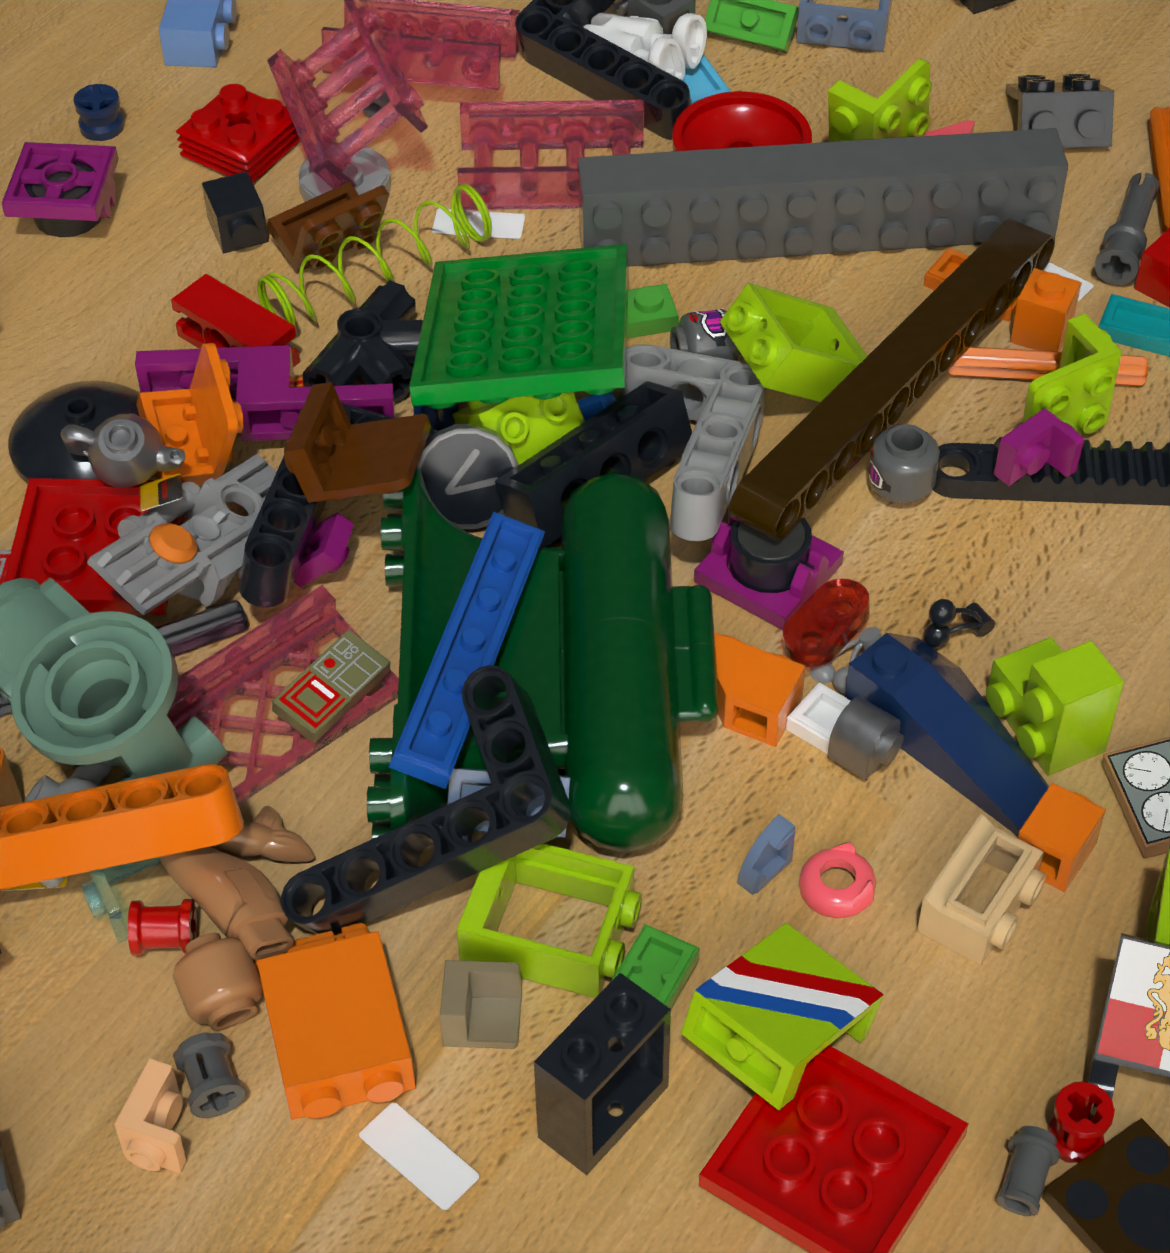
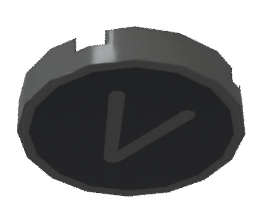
[417,424,519,529]

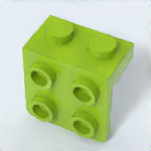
[828,58,932,142]
[1022,313,1122,435]
[453,392,585,465]

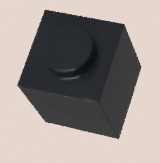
[202,171,268,254]

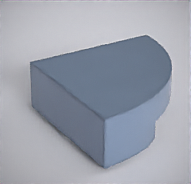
[737,814,795,895]

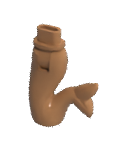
[159,806,315,960]

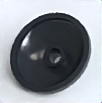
[8,381,139,484]

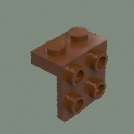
[267,181,390,274]
[284,382,431,503]

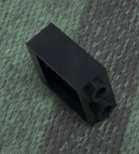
[534,973,671,1176]

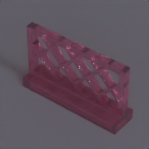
[167,585,399,805]

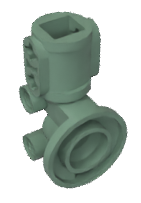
[0,577,228,782]

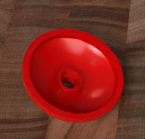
[672,91,812,151]

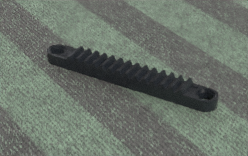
[932,437,1170,506]

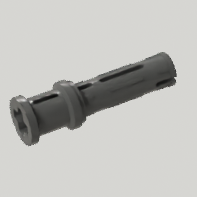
[1094,173,1160,285]

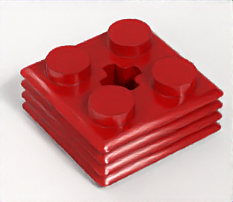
[176,84,304,183]

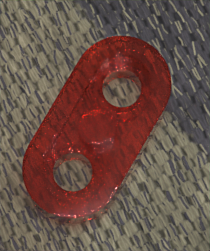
[783,579,870,667]

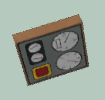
[1103,737,1170,858]

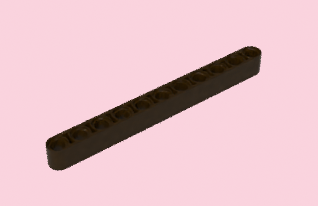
[728,219,1055,541]

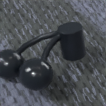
[923,599,995,649]

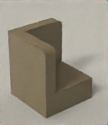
[440,960,522,1049]

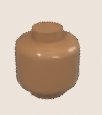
[173,933,263,1030]

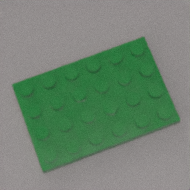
[409,244,629,409]

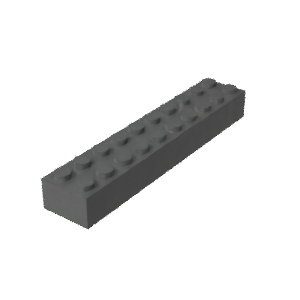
[578,128,1069,266]

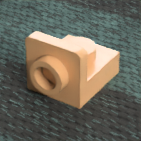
[114,1058,187,1173]

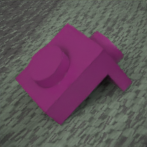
[294,512,354,588]

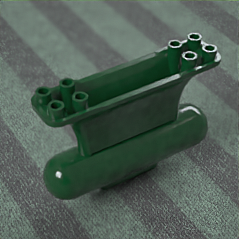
[367,466,719,852]

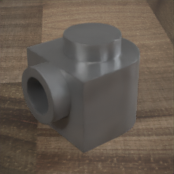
[828,697,904,780]

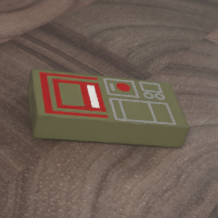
[272,629,391,744]

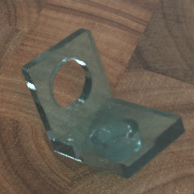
[80,857,160,944]

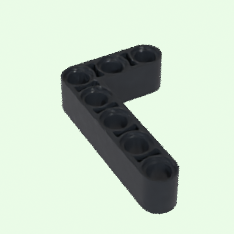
[515,0,692,140]
[239,403,438,608]
[281,665,571,935]

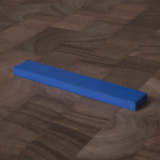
[389,512,545,789]

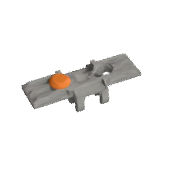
[87,454,276,615]

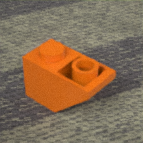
[714,632,806,747]

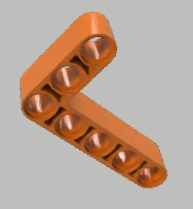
[0,747,244,890]

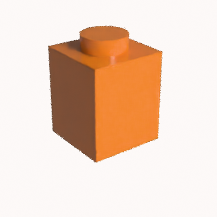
[1010,268,1082,352]
[1018,782,1106,892]

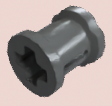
[173,1032,246,1118]

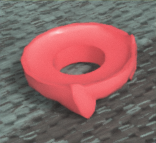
[799,842,876,918]

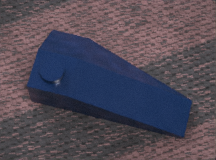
[845,633,1049,836]

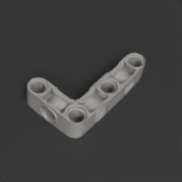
[620,344,767,541]

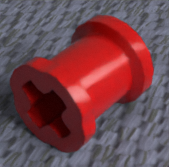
[128,899,197,956]
[1047,1081,1115,1163]

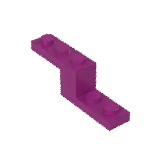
[135,345,396,441]

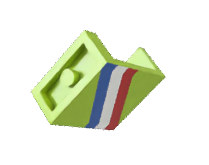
[681,923,884,1110]

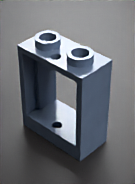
[797,0,893,51]

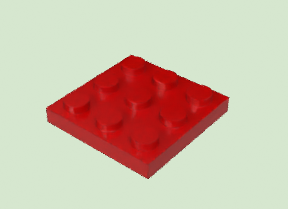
[3,478,186,615]
[699,1045,969,1253]

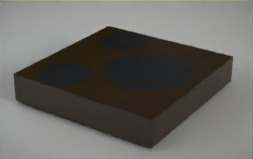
[1042,1118,1170,1253]

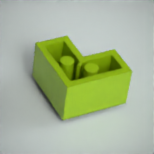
[986,637,1124,776]

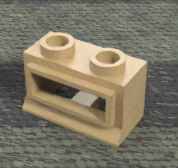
[917,814,1047,965]

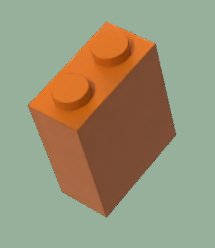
[256,931,416,1120]

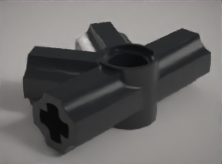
[303,280,423,403]

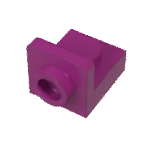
[994,408,1084,486]

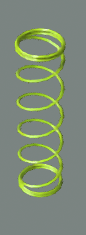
[257,183,492,328]

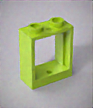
[720,283,867,402]
[456,843,642,998]

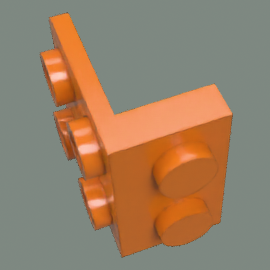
[136,343,243,486]

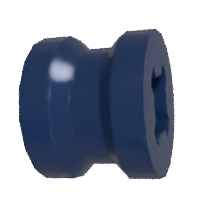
[73,84,125,141]

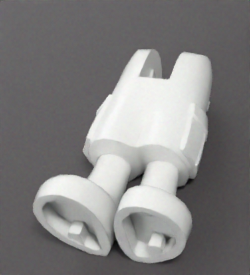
[583,13,707,80]

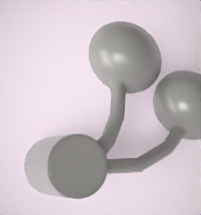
[810,627,882,694]

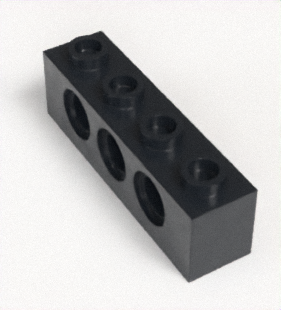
[495,381,692,547]

